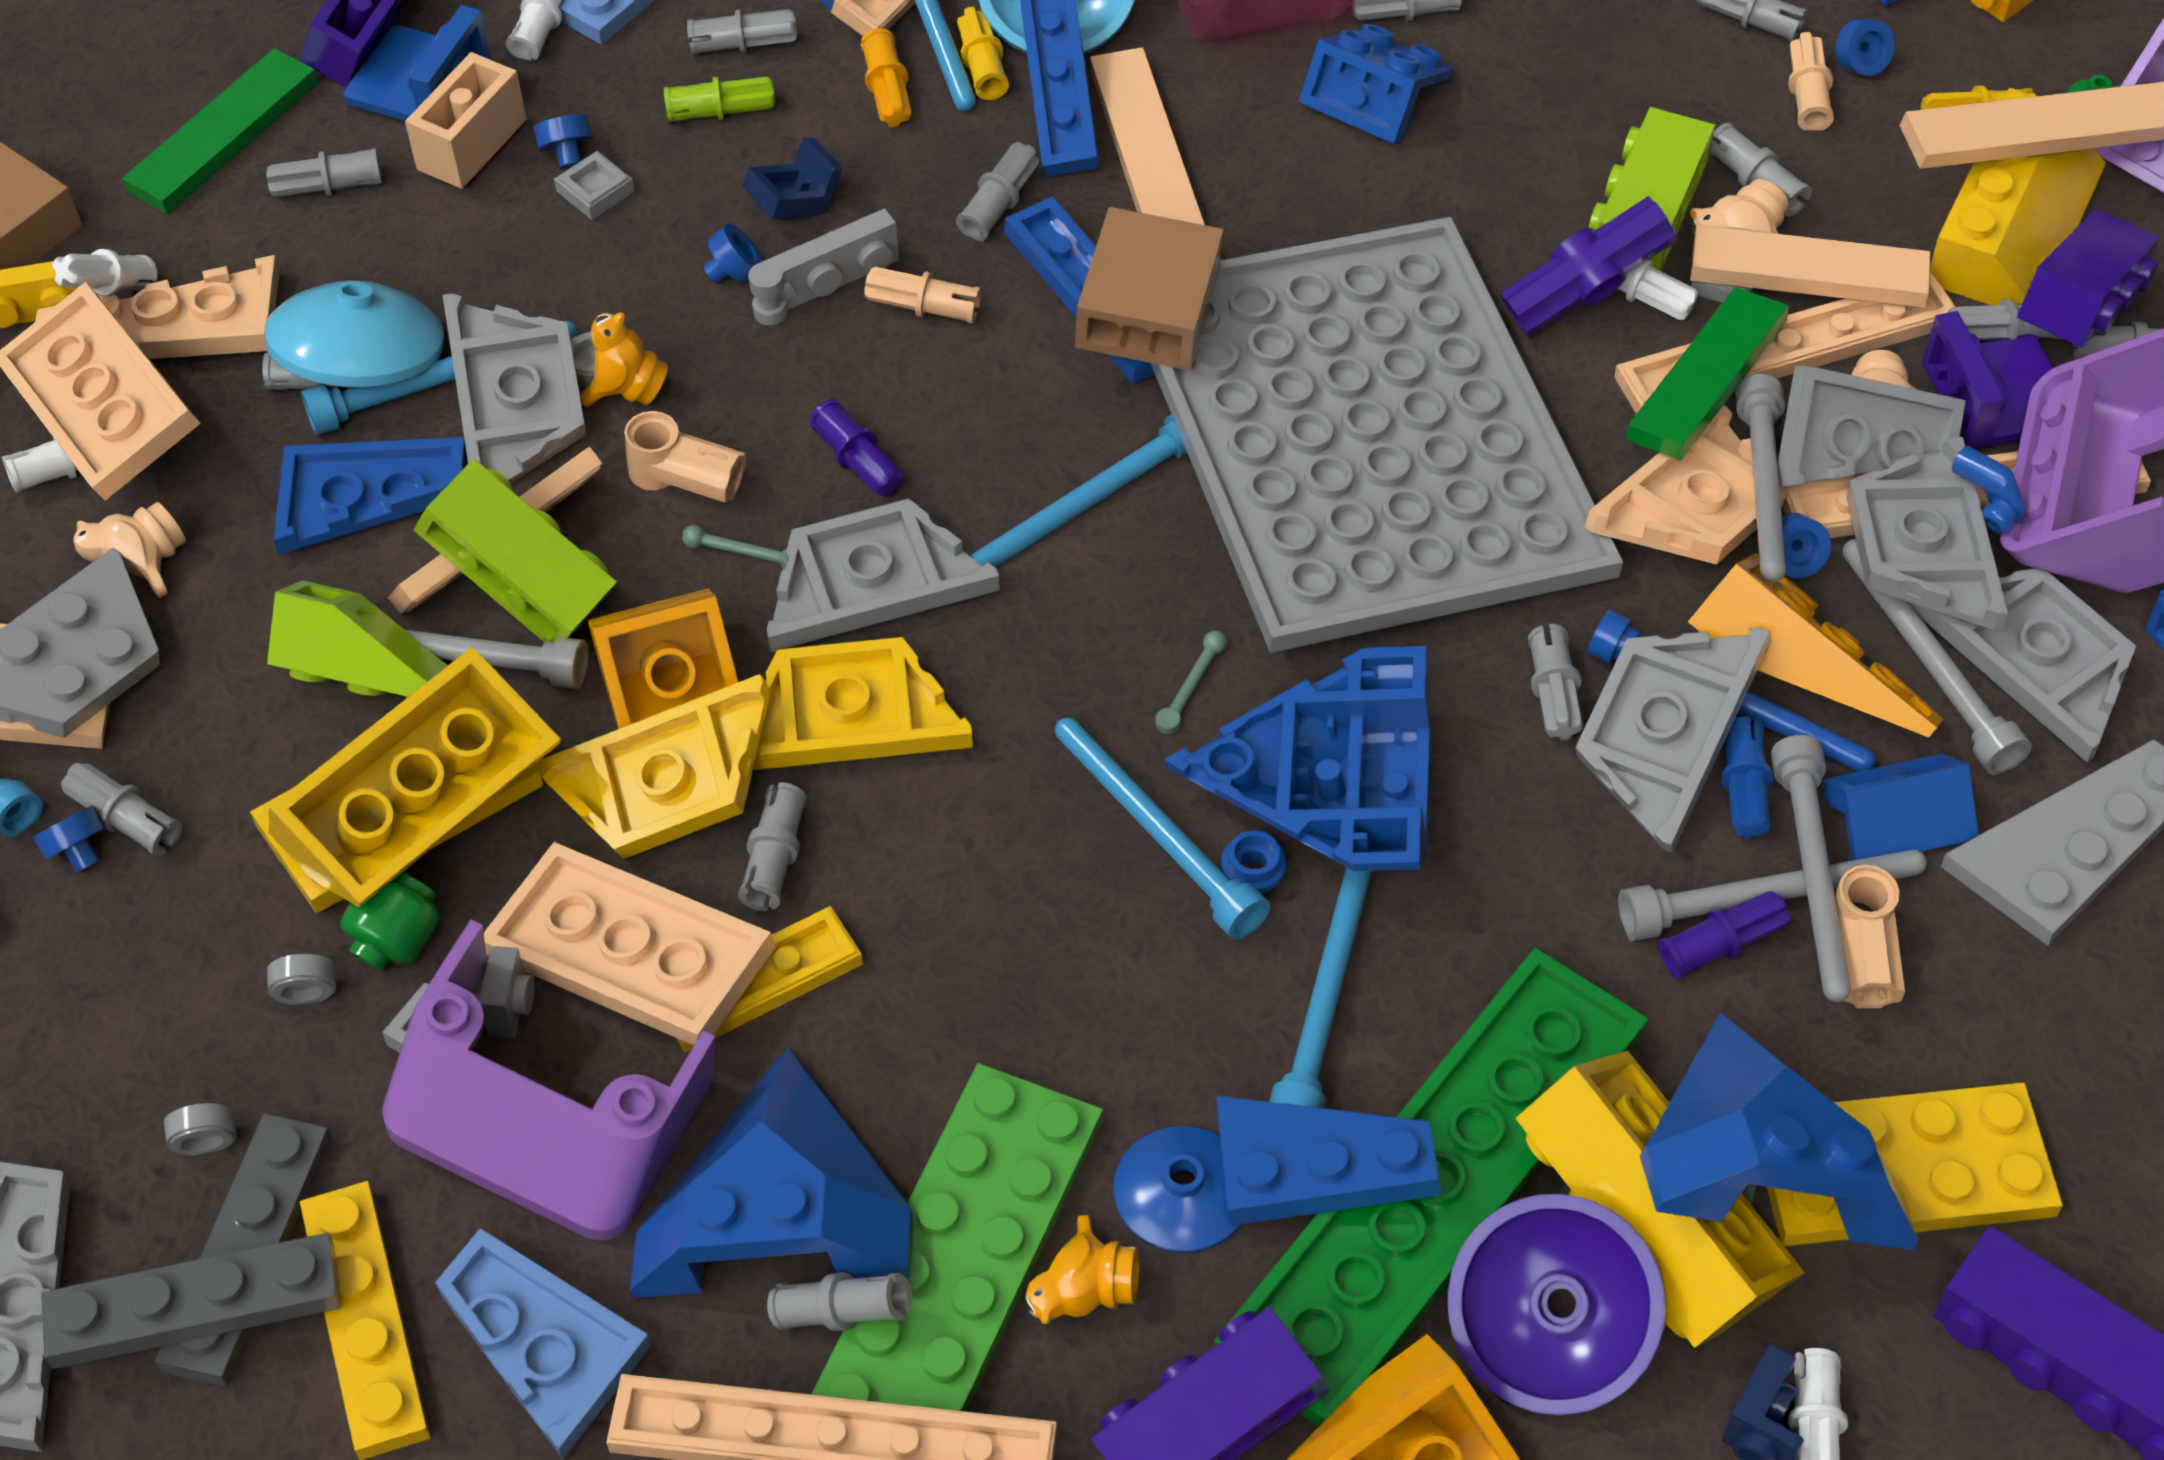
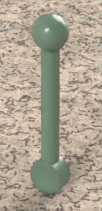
[682,525,787,569]
[1155,630,1227,734]

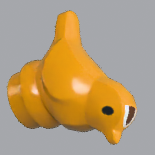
[580,312,668,408]
[1026,1215,1140,1324]

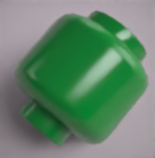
[340,872,441,972]

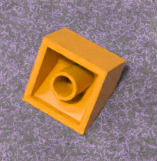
[587,588,738,729]

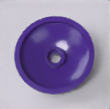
[1447,1194,1667,1415]

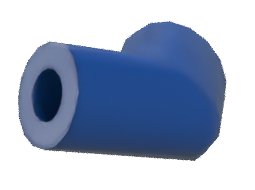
[1952,446,2026,534]

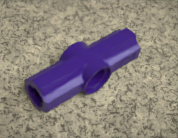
[1500,196,1677,338]

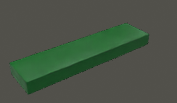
[122,48,318,215]
[1627,287,1789,460]

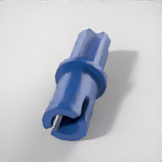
[1721,716,1773,839]

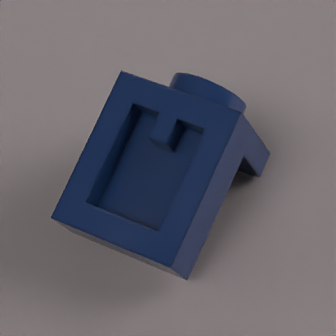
[1721,1344,1804,1460]

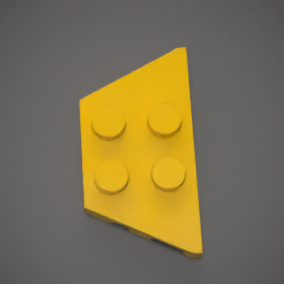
[753,637,973,770]
[534,674,771,859]

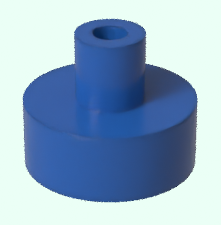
[1835,18,1895,76]
[533,114,593,168]
[704,223,764,283]
[1782,513,1831,578]
[32,805,104,873]

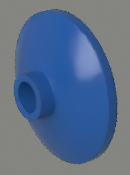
[1114,1126,1241,1253]

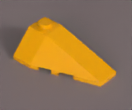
[1688,553,1944,737]
[1287,1334,1520,1460]

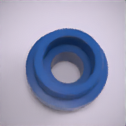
[1221,830,1287,893]

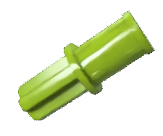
[664,77,776,123]

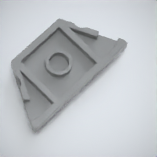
[443,294,587,484]
[1847,437,2008,630]
[767,499,1000,652]
[0,548,160,738]
[1910,568,2136,762]
[1575,627,1771,853]

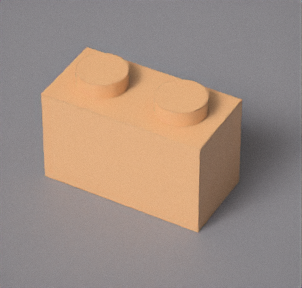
[405,52,527,189]

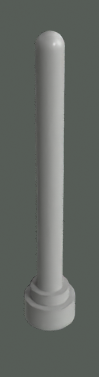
[1735,374,1786,582]
[1842,539,2032,775]
[405,630,589,689]
[1771,735,1851,1002]
[1618,850,1927,941]

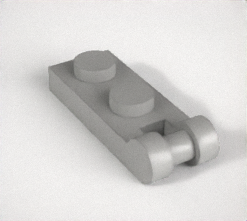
[748,208,899,325]

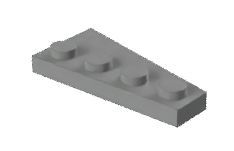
[1941,739,2164,946]
[0,1162,70,1452]

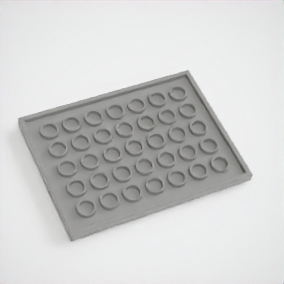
[1151,217,1623,653]

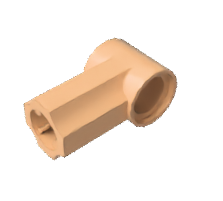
[624,411,747,503]
[1835,865,1905,1008]

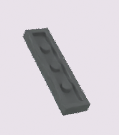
[155,1113,332,1387]
[41,1232,341,1369]

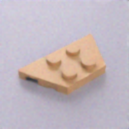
[1584,405,1789,565]

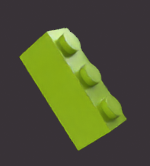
[1588,107,1715,271]
[414,458,617,643]

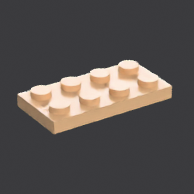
[0,282,201,501]
[484,842,776,1045]

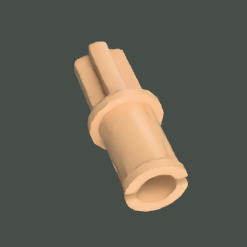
[1788,32,1834,130]
[865,267,982,324]

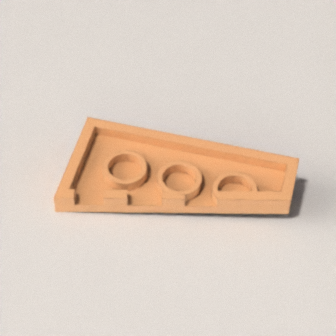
[35,255,280,359]

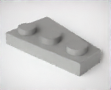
[1778,365,1966,486]

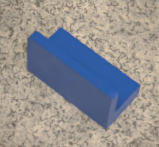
[1821,753,1978,860]

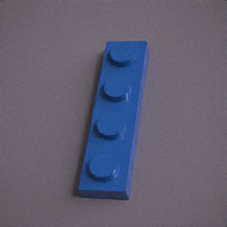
[1020,0,1100,178]
[1004,196,1155,385]

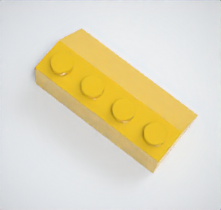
[1929,87,2106,305]
[269,646,561,907]
[1515,1051,1805,1348]

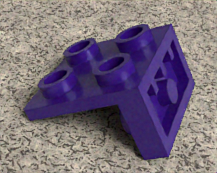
[1921,311,2053,449]

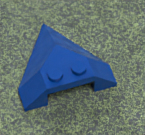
[1164,646,1432,871]
[1640,1012,1919,1250]
[630,1046,913,1298]

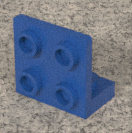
[343,5,491,121]
[1298,24,1455,144]

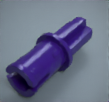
[809,399,903,497]
[1657,891,1791,980]

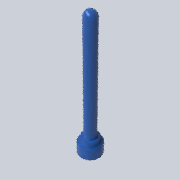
[1587,609,1876,772]

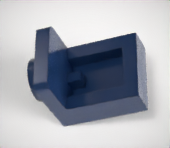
[742,137,842,220]

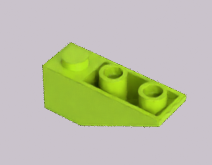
[267,580,448,698]

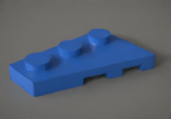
[274,437,468,555]
[1216,1096,1441,1226]

